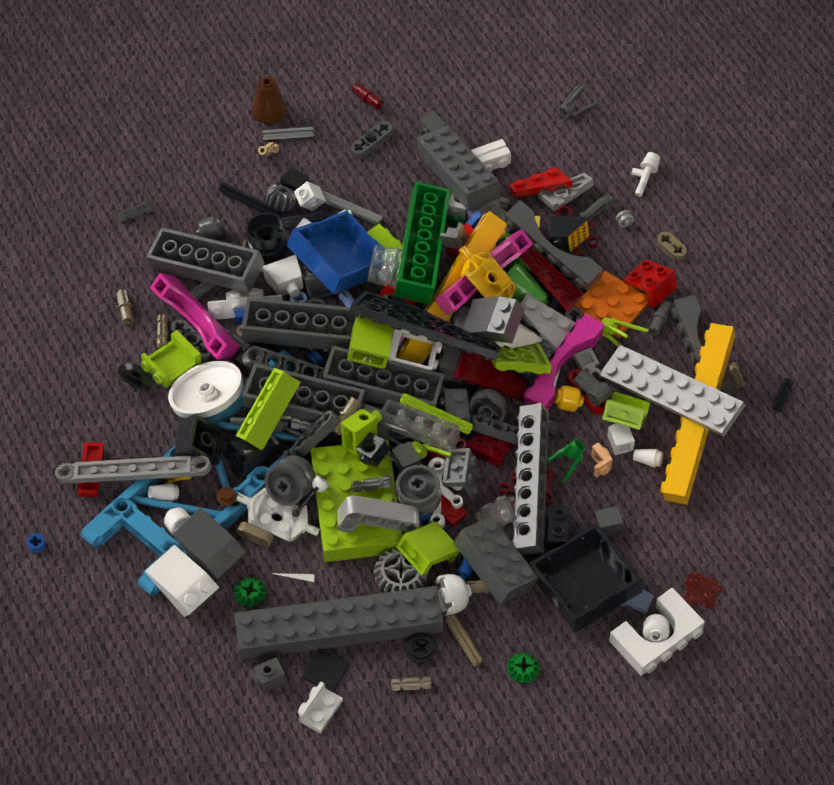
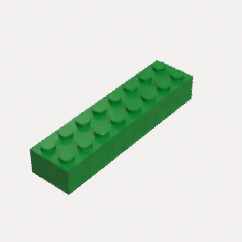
[393,181,450,305]

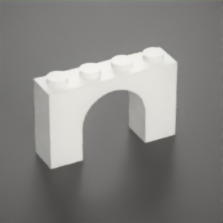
[609,588,705,676]

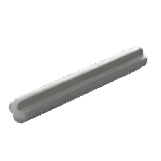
[321,190,383,225]

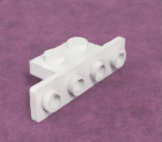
[208,288,283,320]

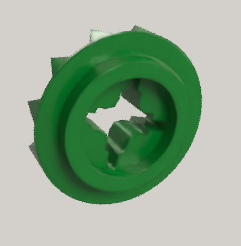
[234,577,266,607]
[507,652,540,683]

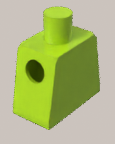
[341,409,383,457]

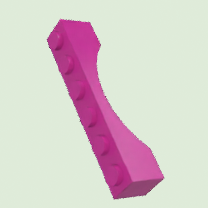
[435,229,533,315]
[150,273,240,361]
[523,314,605,410]

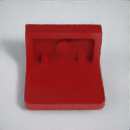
[624,260,677,308]

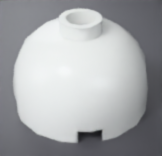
[436,574,471,616]

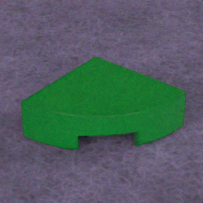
[446,215,465,228]

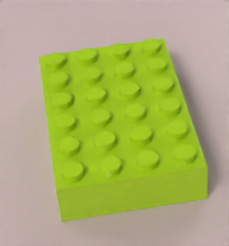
[311,440,403,562]

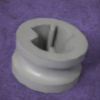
[616,210,634,228]

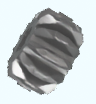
[266,185,296,212]

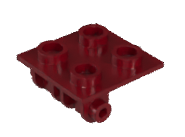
[467,432,515,467]

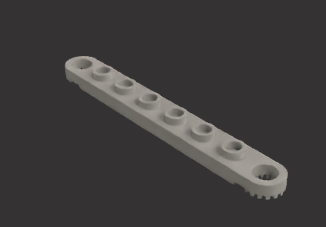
[55,455,212,484]

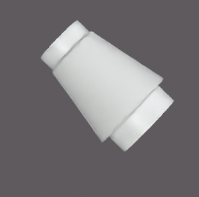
[633,449,663,468]
[148,483,179,502]

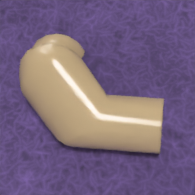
[258,142,279,157]

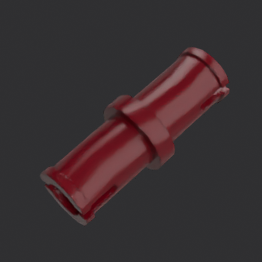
[351,83,384,110]

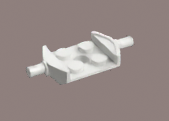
[236,488,320,542]

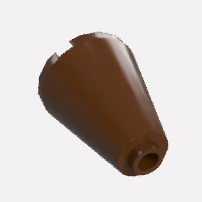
[252,77,287,124]

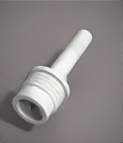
[632,152,660,197]

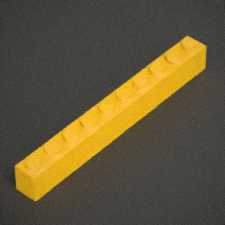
[396,211,507,365]
[660,323,735,505]

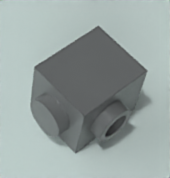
[419,111,447,135]
[252,657,286,692]

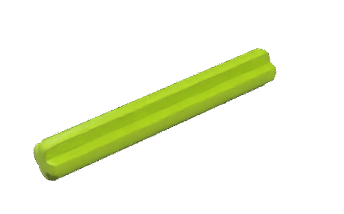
[400,393,473,434]

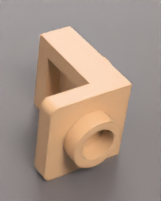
[591,442,613,478]

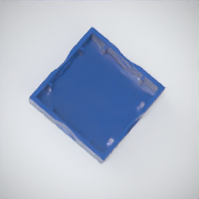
[287,211,394,294]

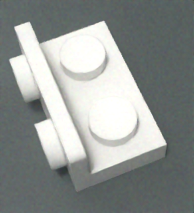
[298,682,343,734]

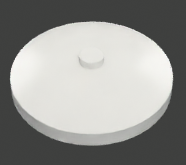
[168,361,244,418]

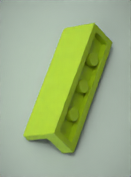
[236,368,300,450]

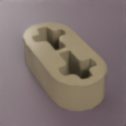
[657,232,687,261]
[236,522,274,547]

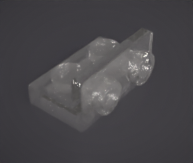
[367,245,403,286]
[475,495,517,528]

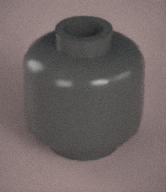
[196,216,225,240]

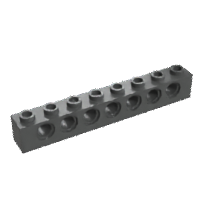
[512,403,549,557]

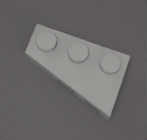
[538,173,594,212]
[520,294,575,352]

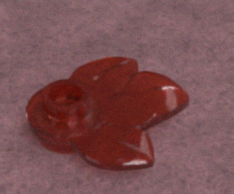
[684,572,722,609]

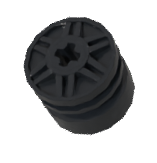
[246,213,287,262]

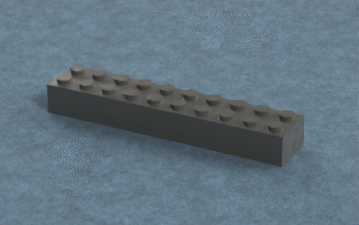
[234,586,443,660]

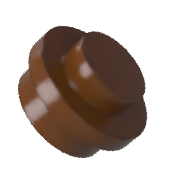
[217,487,237,507]

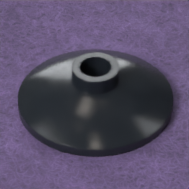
[118,363,155,388]

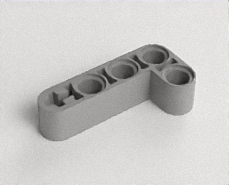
[338,496,420,532]

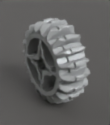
[374,547,428,593]

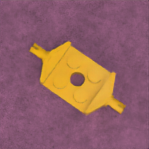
[458,245,516,298]

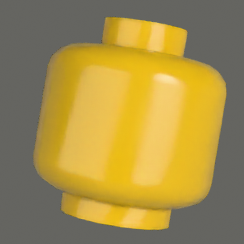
[554,385,584,412]

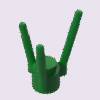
[547,439,586,483]

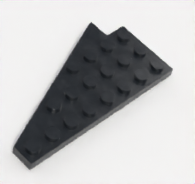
[349,291,502,360]

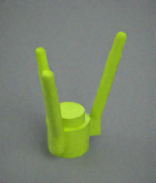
[601,317,648,347]
[411,441,452,465]

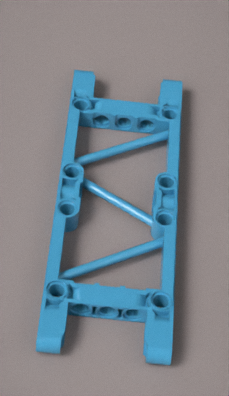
[81,350,332,596]

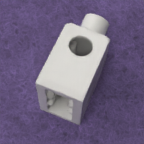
[263,255,304,298]

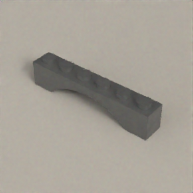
[505,200,603,291]
[671,295,734,396]

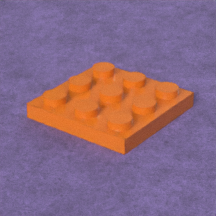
[574,271,648,339]

